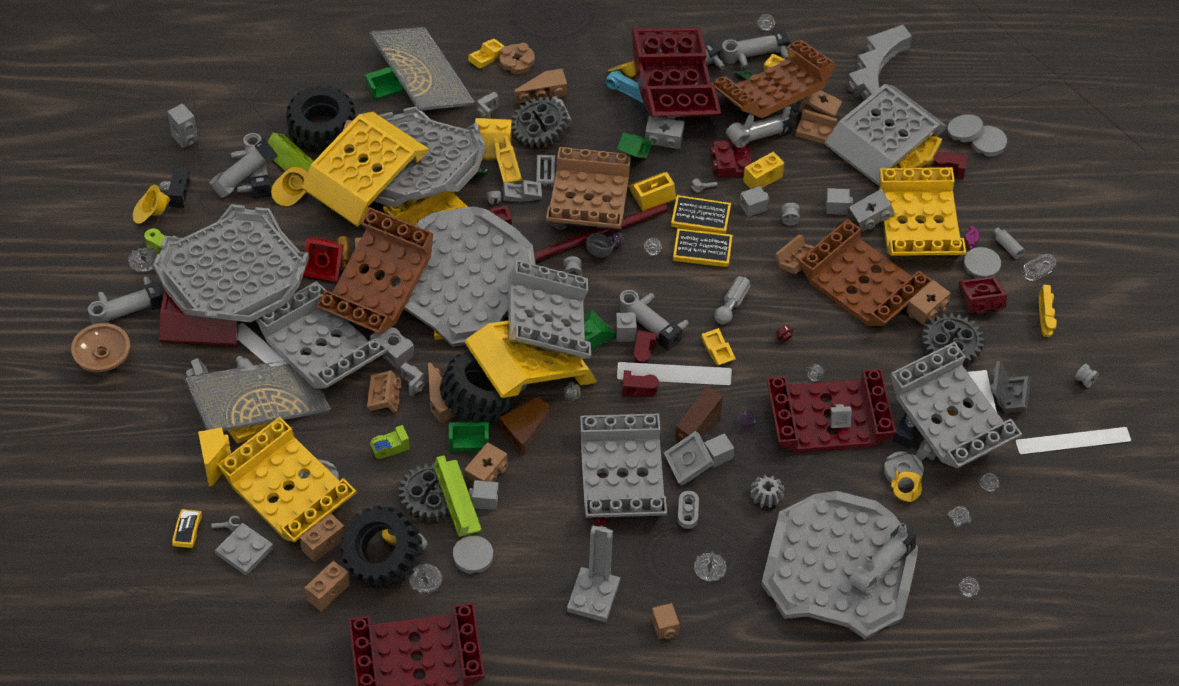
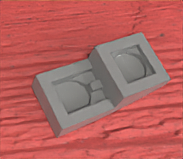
[502,180,542,202]

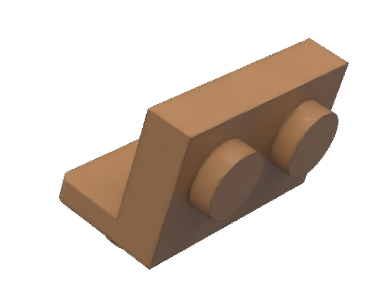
[775,234,814,274]

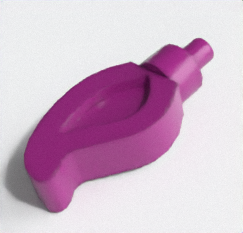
[965,226,979,250]

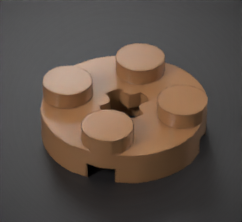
[500,43,535,74]

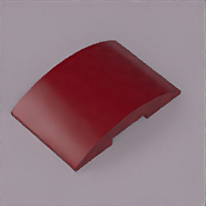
[632,27,721,118]

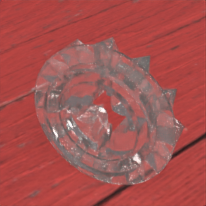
[128,246,158,272]
[694,551,727,581]
[409,564,442,594]

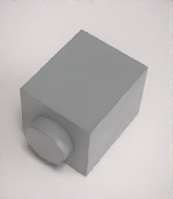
[739,186,770,217]
[826,188,853,215]
[616,312,637,342]
[704,433,734,468]
[469,480,499,510]

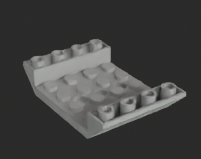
[824,84,948,186]
[508,260,591,359]
[256,281,388,389]
[890,342,1022,469]
[580,414,667,518]

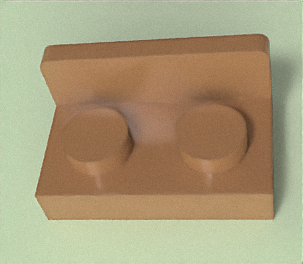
[795,109,837,144]
[367,370,401,413]

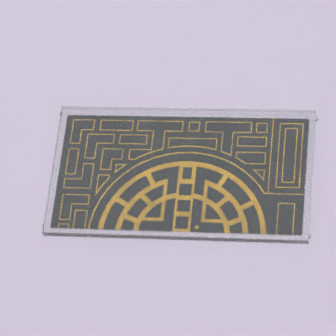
[369,27,475,111]
[185,360,330,431]

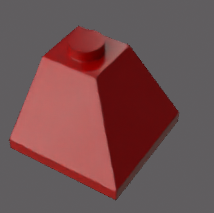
[303,237,344,282]

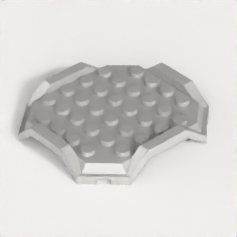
[362,106,486,208]
[153,204,309,322]
[392,206,536,347]
[761,491,918,640]

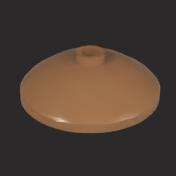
[71,323,130,372]

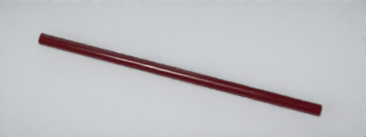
[534,203,668,262]

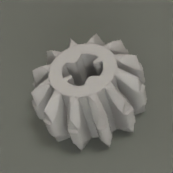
[750,474,784,509]

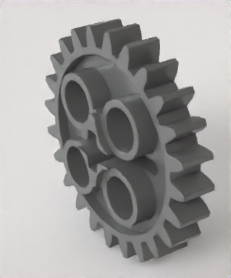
[512,97,569,148]
[921,313,984,366]
[399,463,450,522]

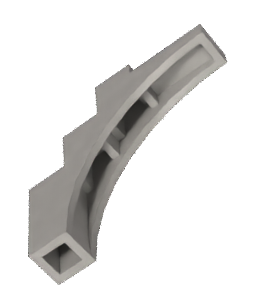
[846,25,912,116]

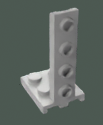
[567,525,621,622]

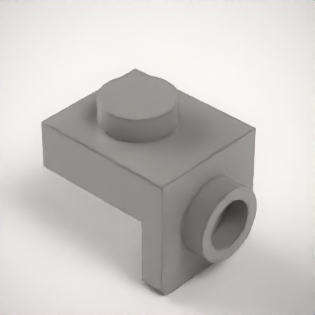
[476,92,499,119]
[401,362,425,397]

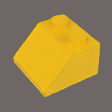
[475,118,512,161]
[198,427,231,487]

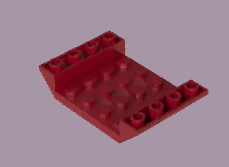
[159,290,239,346]
[766,369,896,453]
[349,603,485,686]

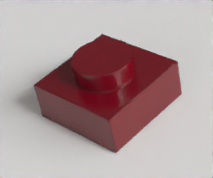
[489,205,512,224]

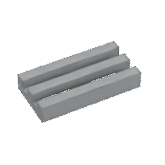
[536,155,555,187]

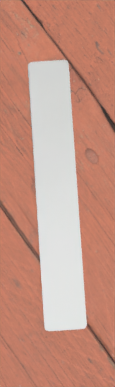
[238,323,290,368]
[617,362,732,385]
[1016,427,1131,454]

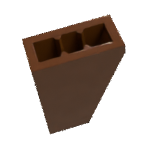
[675,386,723,442]
[499,396,550,455]

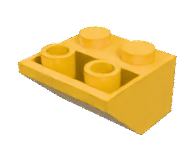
[628,172,676,211]

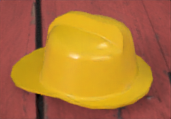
[608,61,637,81]
[271,167,307,206]
[133,185,170,224]

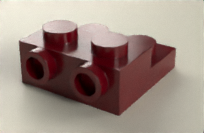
[710,140,752,178]
[959,276,1007,313]

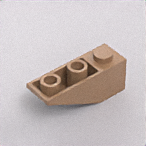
[514,69,567,104]
[428,362,458,424]

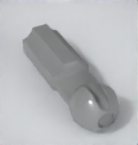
[714,276,751,325]

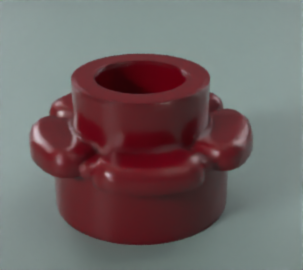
[776,325,794,342]

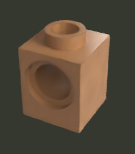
[651,603,679,639]

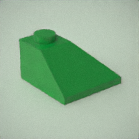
[566,310,616,351]

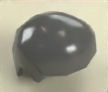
[586,233,615,258]

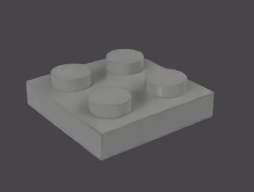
[664,431,714,486]
[215,523,274,576]

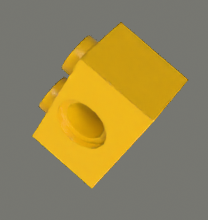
[743,152,785,189]

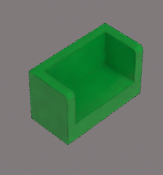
[365,66,406,101]
[617,132,653,158]
[449,422,489,452]

